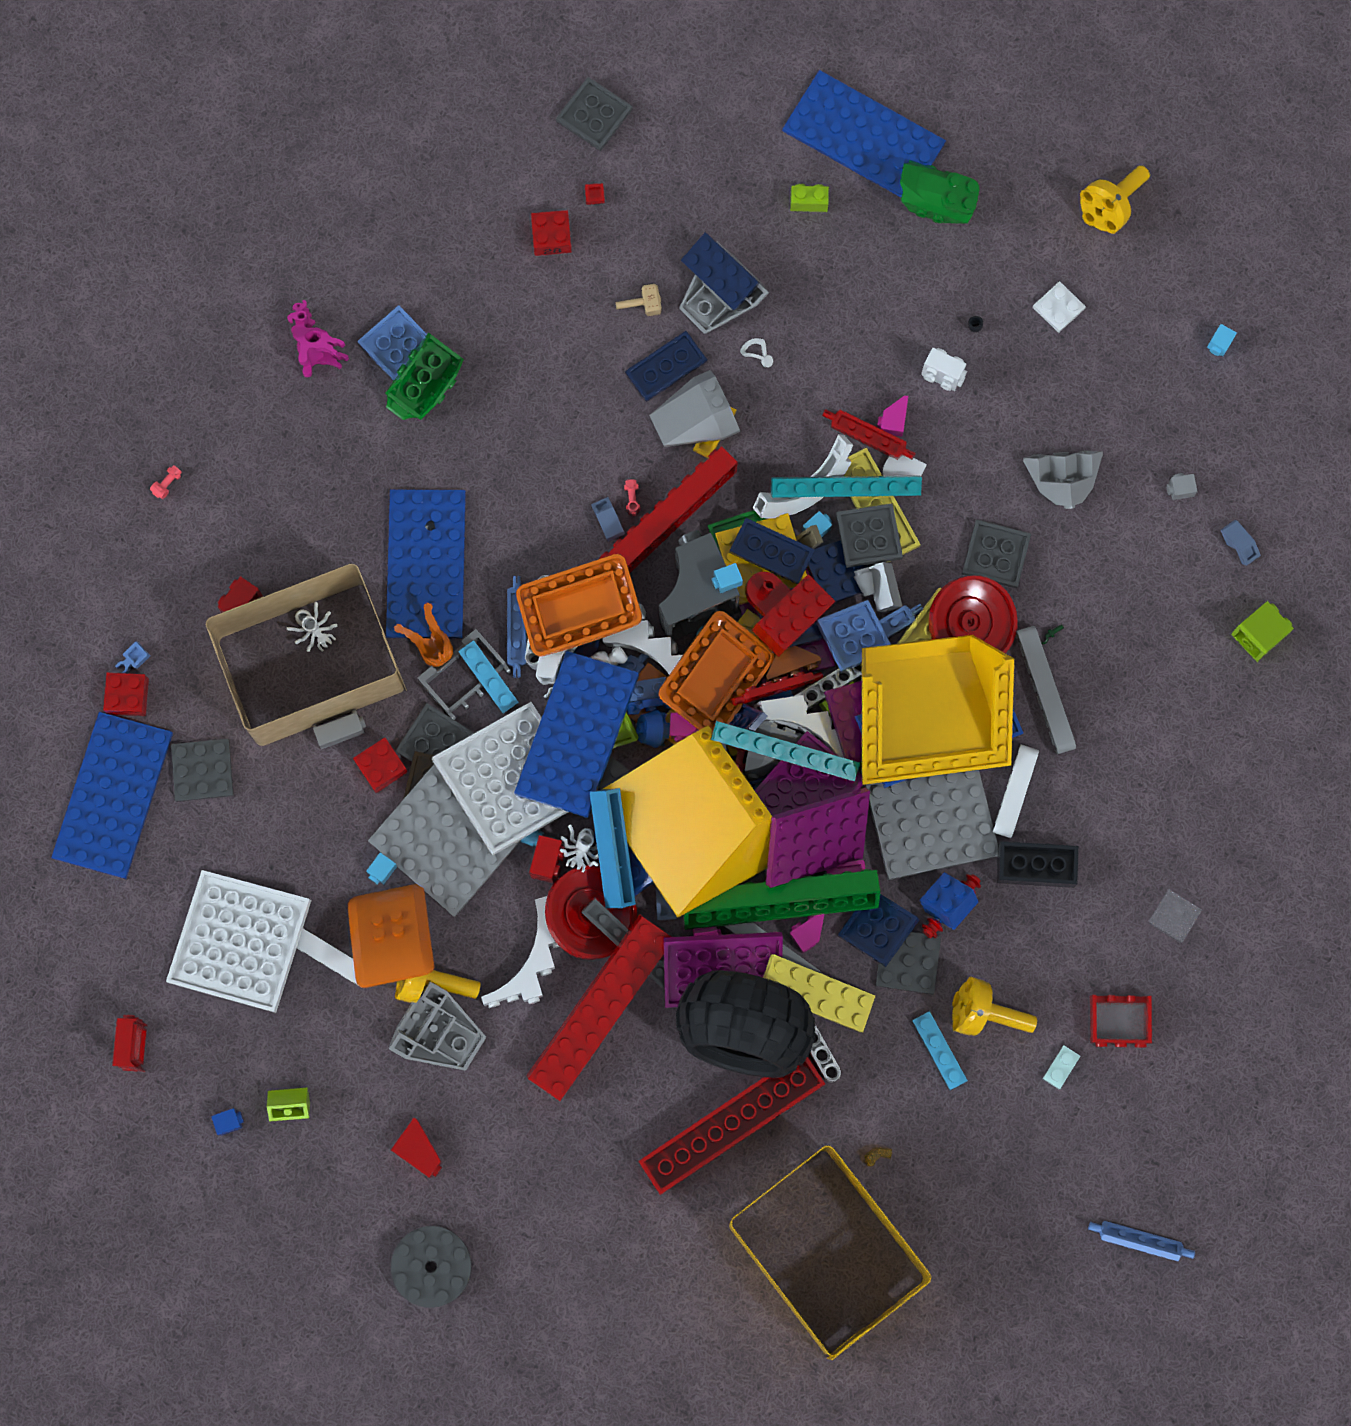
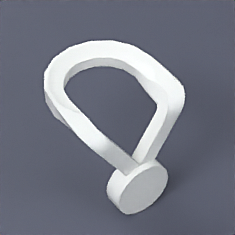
[740,338,773,367]

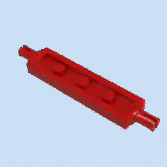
[822,409,916,460]
[731,671,823,706]

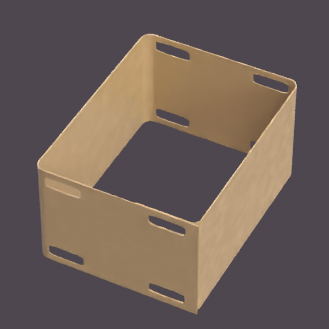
[206,564,407,746]

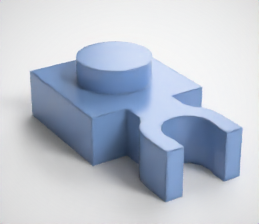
[115,641,150,673]

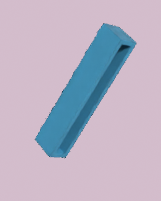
[590,788,636,908]

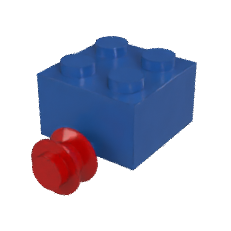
[920,872,981,938]

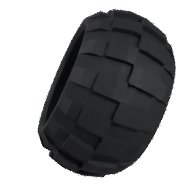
[676,970,815,1078]

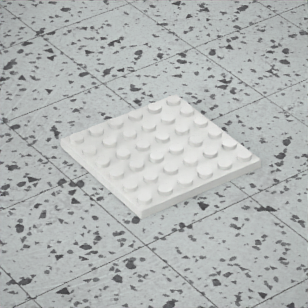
[432,702,568,855]
[166,870,311,1013]

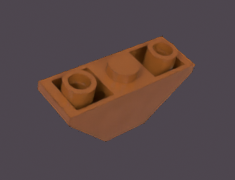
[766,646,821,683]

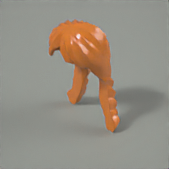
[394,603,453,667]

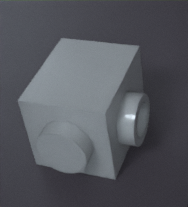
[1167,473,1198,500]

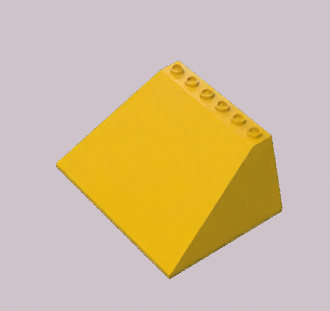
[862,635,1014,785]
[603,725,772,918]

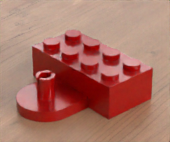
[745,572,835,657]

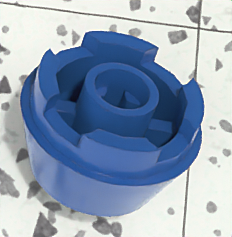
[636,710,670,748]

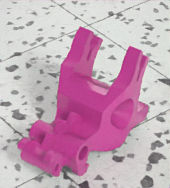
[287,300,349,377]

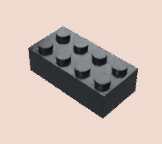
[997,841,1079,888]

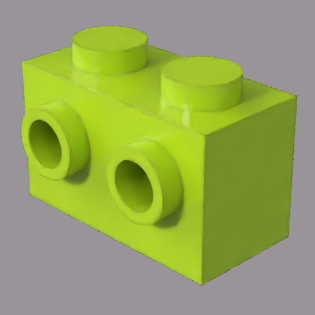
[790,184,829,212]
[267,1087,310,1121]

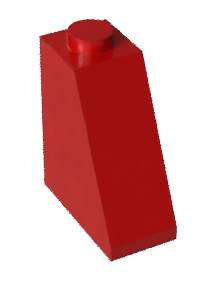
[391,1118,442,1179]

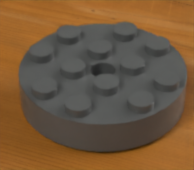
[391,1226,472,1308]

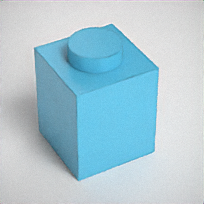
[1207,324,1237,356]
[802,511,832,537]
[711,563,743,593]
[367,852,397,885]

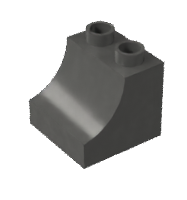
[659,530,740,641]

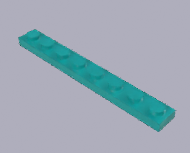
[771,475,922,498]
[711,721,860,781]

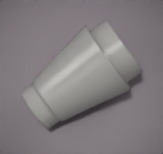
[854,567,875,597]

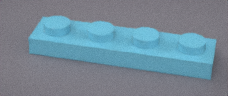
[458,640,519,713]
[912,1011,967,1090]

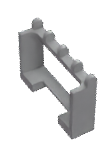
[418,629,511,720]

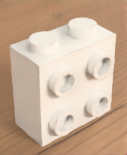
[921,348,967,391]

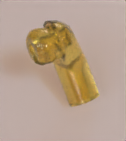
[864,1147,892,1167]

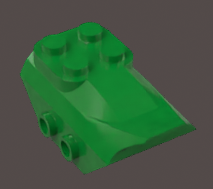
[900,159,979,224]
[385,332,464,420]

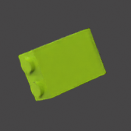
[1231,601,1294,662]

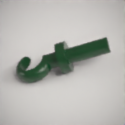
[1041,624,1064,644]

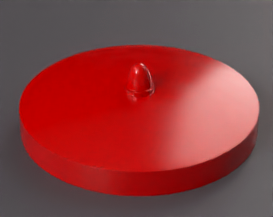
[929,576,1017,654]
[545,865,637,960]

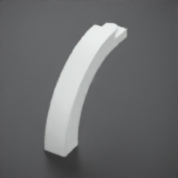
[753,434,853,519]

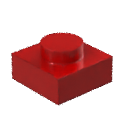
[585,183,605,205]

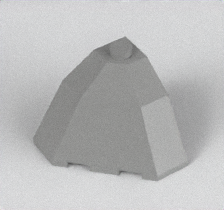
[1023,450,1103,509]
[744,721,804,780]

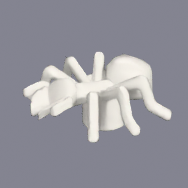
[286,602,337,652]
[560,824,599,873]

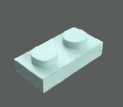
[1043,1045,1080,1089]

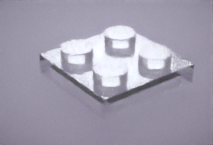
[1148,889,1202,943]

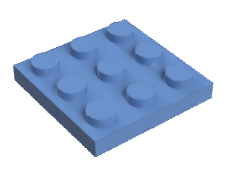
[357,305,427,381]
[816,600,891,672]

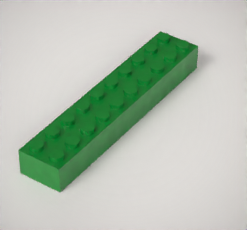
[683,869,880,930]

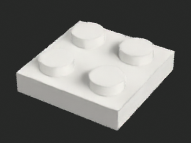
[1033,281,1086,333]

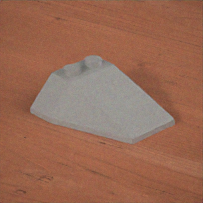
[679,241,769,334]
[649,370,740,447]
[388,981,486,1071]

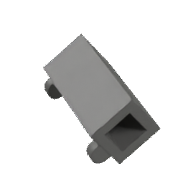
[869,562,903,613]
[312,709,366,749]

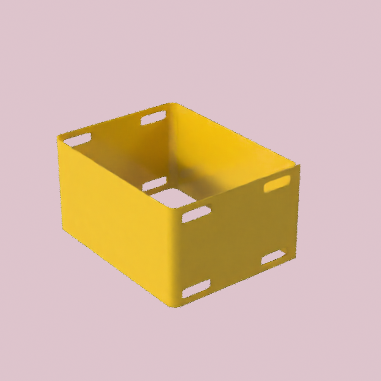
[729,1146,931,1360]

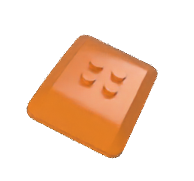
[516,554,642,657]
[659,611,774,731]
[348,884,435,988]

